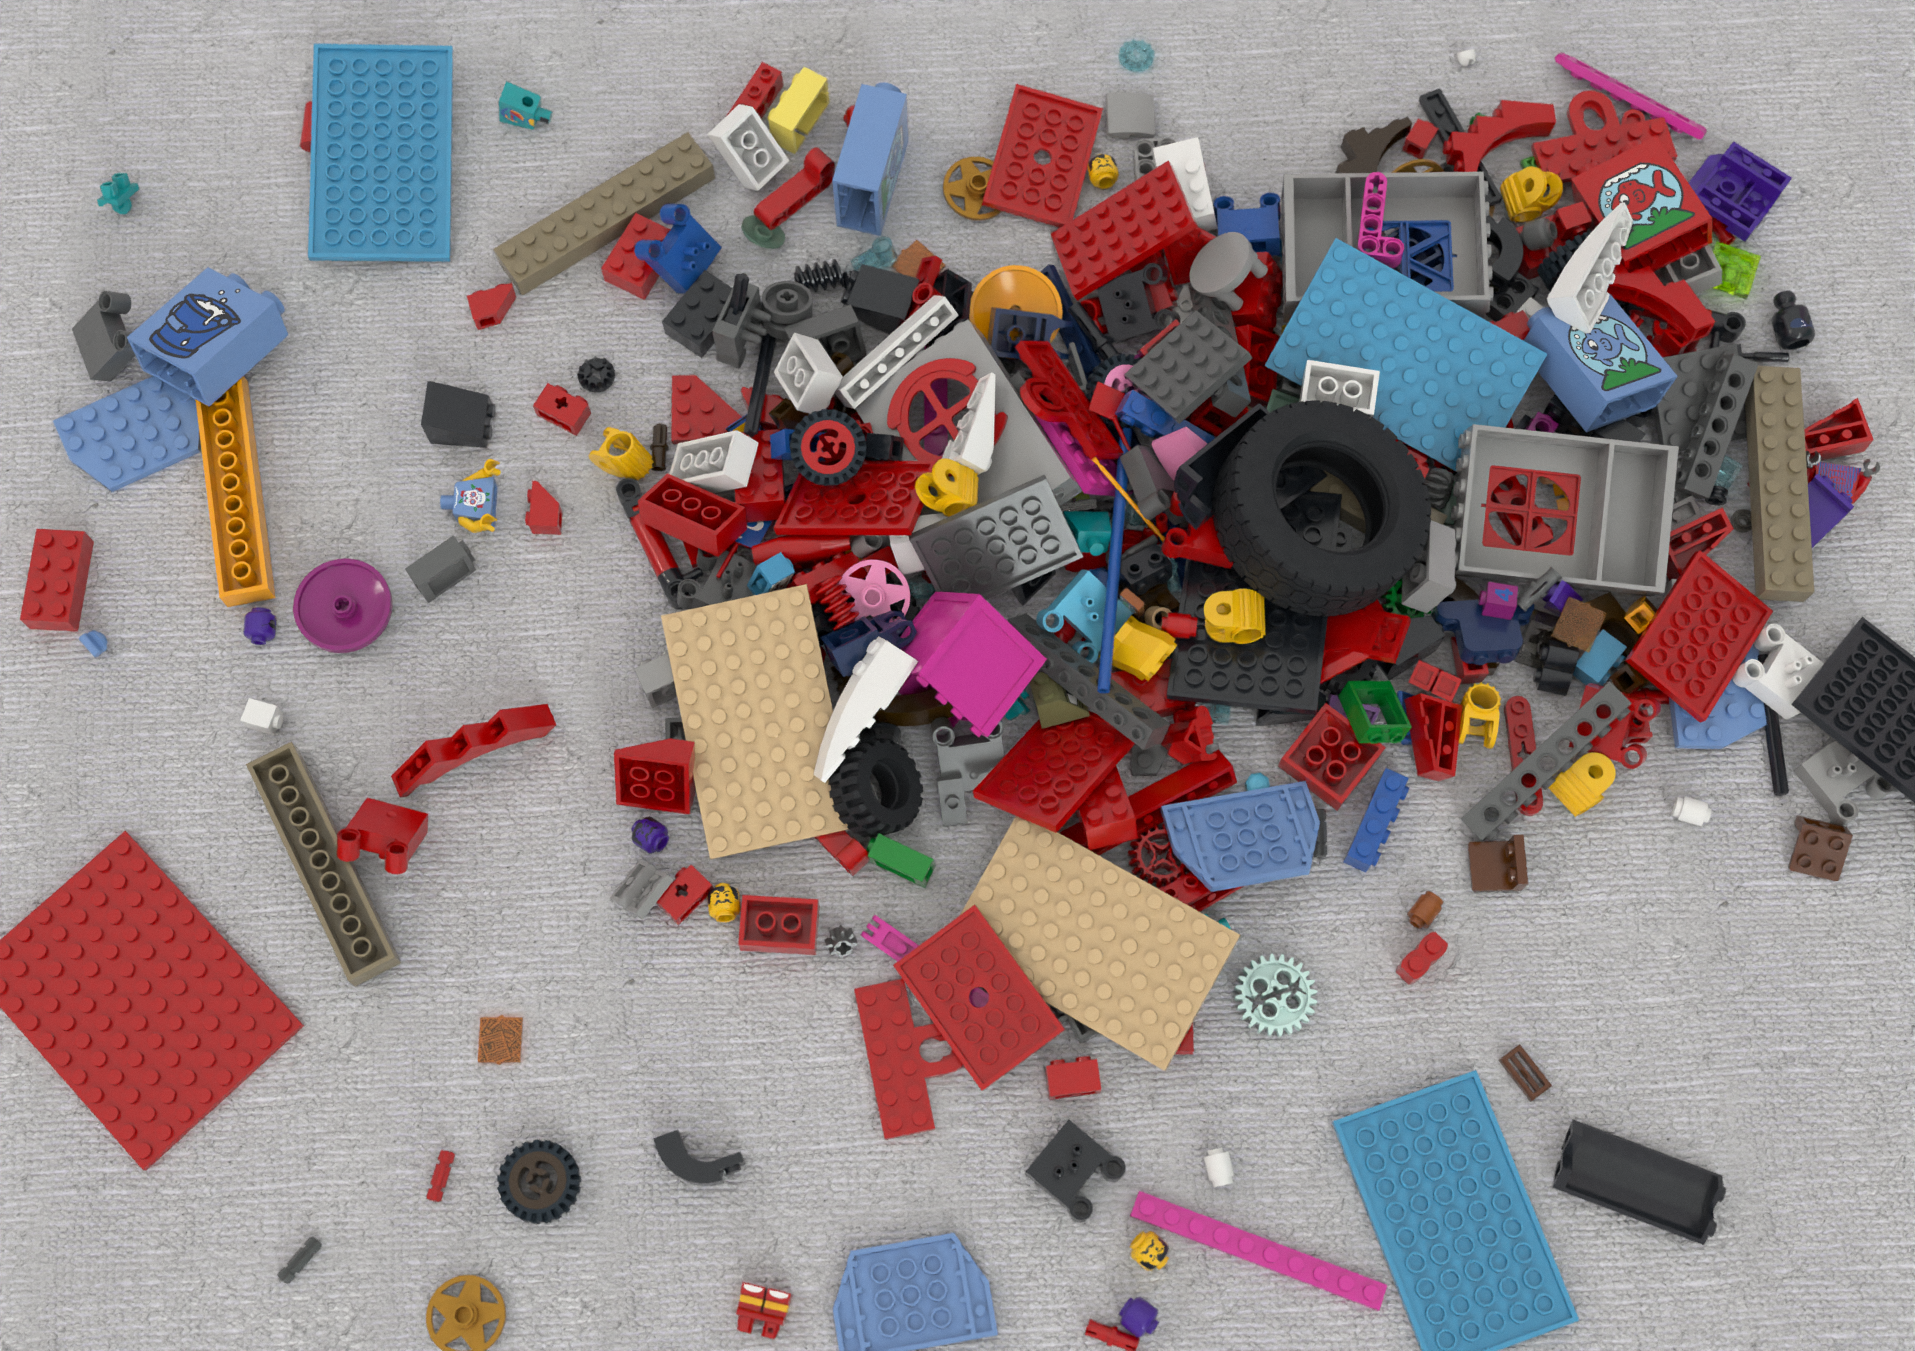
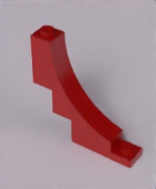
[391,704,556,797]

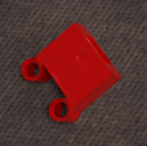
[1161,491,1234,569]
[1569,683,1661,769]
[337,798,428,875]

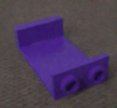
[1808,474,1854,548]

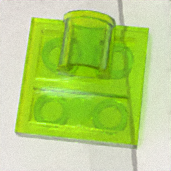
[1712,241,1761,299]

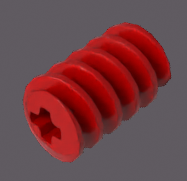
[813,575,860,631]

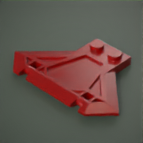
[1320,600,1411,684]

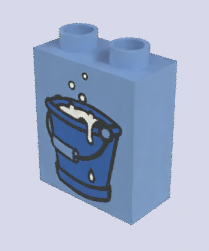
[127,267,288,406]

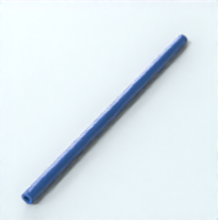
[1097,428,1132,694]

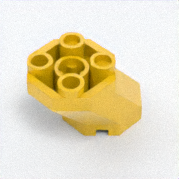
[1098,616,1177,681]

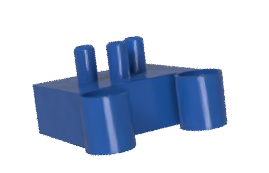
[1213,192,1281,256]
[634,203,722,294]

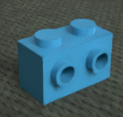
[1573,630,1627,686]

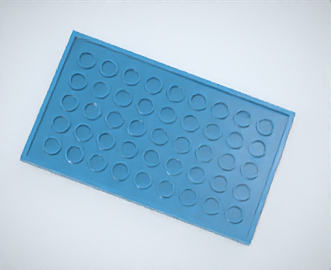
[308,44,453,262]
[1264,238,1547,473]
[1332,1070,1580,1351]

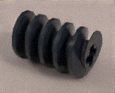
[794,259,844,292]

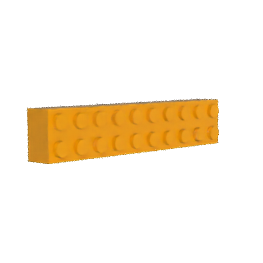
[195,376,276,607]

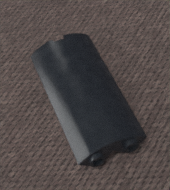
[1174,403,1270,530]
[1553,1119,1726,1245]

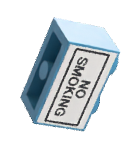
[747,552,795,595]

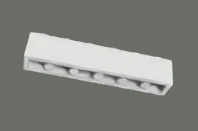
[834,295,958,409]

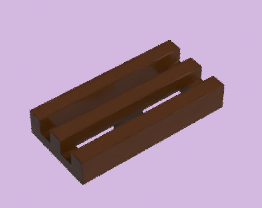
[1498,1044,1552,1102]

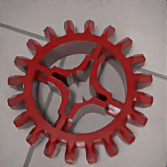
[1128,824,1191,889]

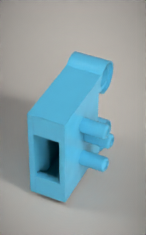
[1036,569,1133,664]

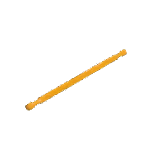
[1092,457,1165,542]

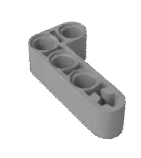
[1133,138,1176,181]

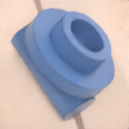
[79,630,107,658]

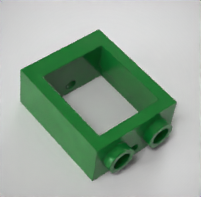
[1338,681,1412,744]
[866,834,936,888]

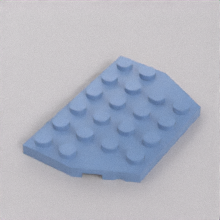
[53,376,201,492]
[1669,644,1767,749]
[1161,781,1320,892]
[833,1233,998,1351]

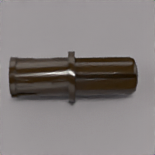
[650,423,669,471]

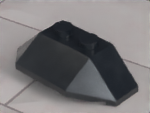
[925,269,972,350]

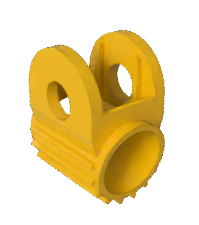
[1500,167,1563,223]
[588,427,654,481]
[915,458,979,517]
[1204,589,1266,644]
[1459,682,1501,749]
[1548,752,1616,817]

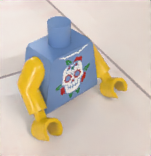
[440,459,501,533]

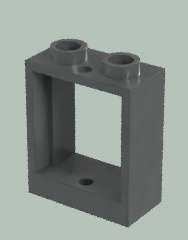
[405,535,476,603]

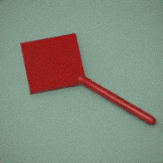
[1088,382,1131,451]

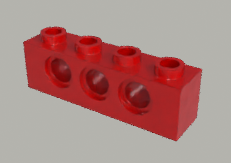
[727,62,784,119]
[1491,476,1554,548]

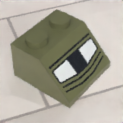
[1029,672,1090,729]

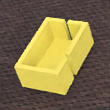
[768,67,830,154]

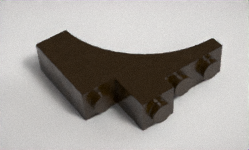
[1335,117,1413,173]

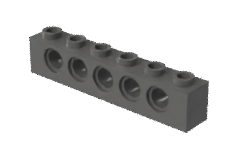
[1675,354,1758,499]

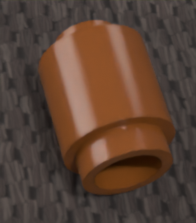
[1407,891,1443,929]

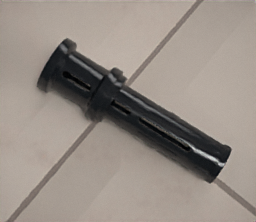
[1068,301,1122,360]

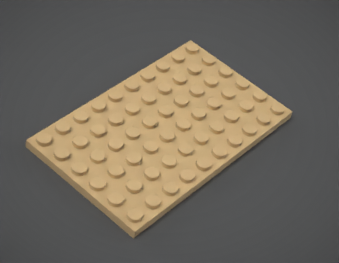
[661,584,850,859]
[960,816,1241,1071]

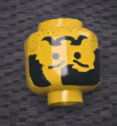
[1087,154,1119,189]
[707,883,741,922]
[1129,1231,1169,1271]

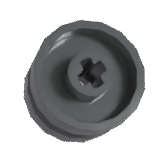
[761,281,813,340]

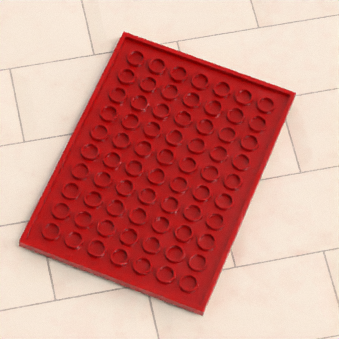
[0,831,304,1171]

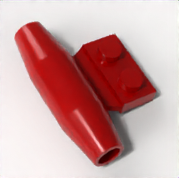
[752,535,851,573]

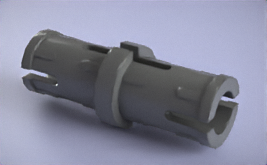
[1517,567,1562,612]

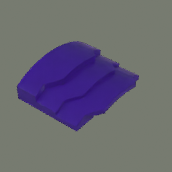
[1688,141,1792,242]

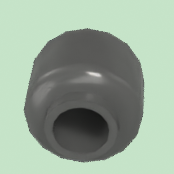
[1520,217,1557,251]

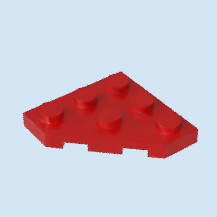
[1164,227,1216,285]
[671,375,742,444]

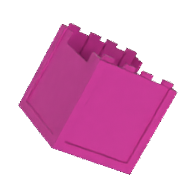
[898,592,1047,737]

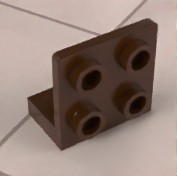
[1788,815,1853,881]
[1468,835,1528,892]

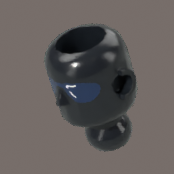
[1771,291,1815,350]

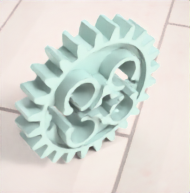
[1234,954,1317,1037]

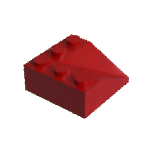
[1278,703,1386,811]
[614,738,696,815]

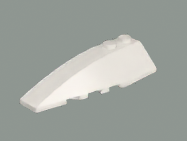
[1547,203,1633,333]
[814,636,918,783]

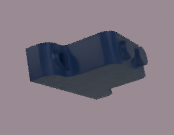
[1431,596,1535,665]

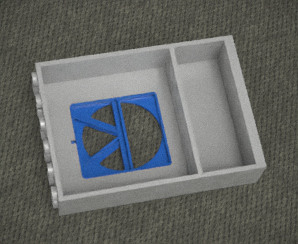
[1281,172,1493,323]

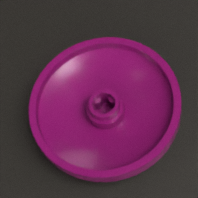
[293,558,393,653]

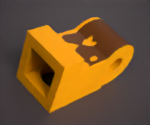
[1624,595,1658,634]

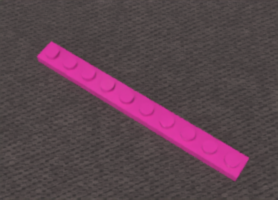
[1130,1191,1387,1311]

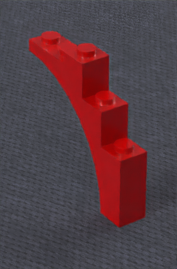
[1443,100,1556,172]
[1607,261,1716,343]

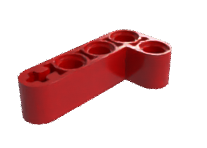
[753,147,835,230]
[815,831,870,876]

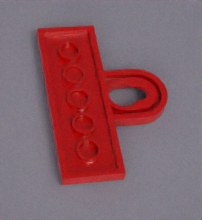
[1531,90,1678,187]
[1015,341,1124,460]
[854,979,964,1140]

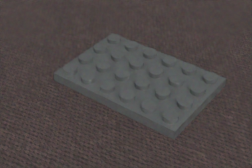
[908,474,1083,600]

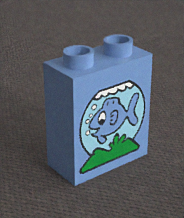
[832,82,909,236]
[1524,293,1678,432]

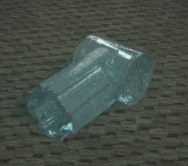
[850,236,898,271]

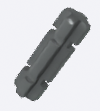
[1313,809,1327,858]
[277,1236,322,1284]

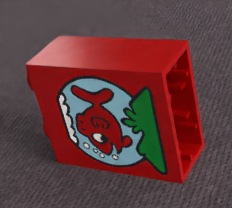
[1571,136,1712,273]

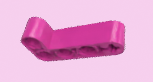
[1357,172,1404,268]

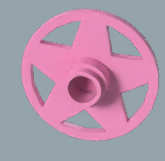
[839,559,910,623]

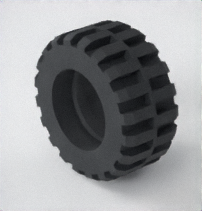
[828,738,923,838]

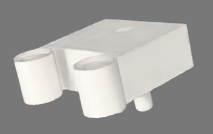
[1732,623,1824,720]

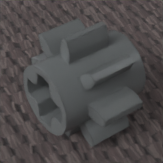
[825,925,858,958]

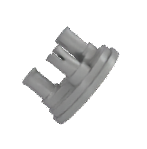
[1190,232,1268,311]

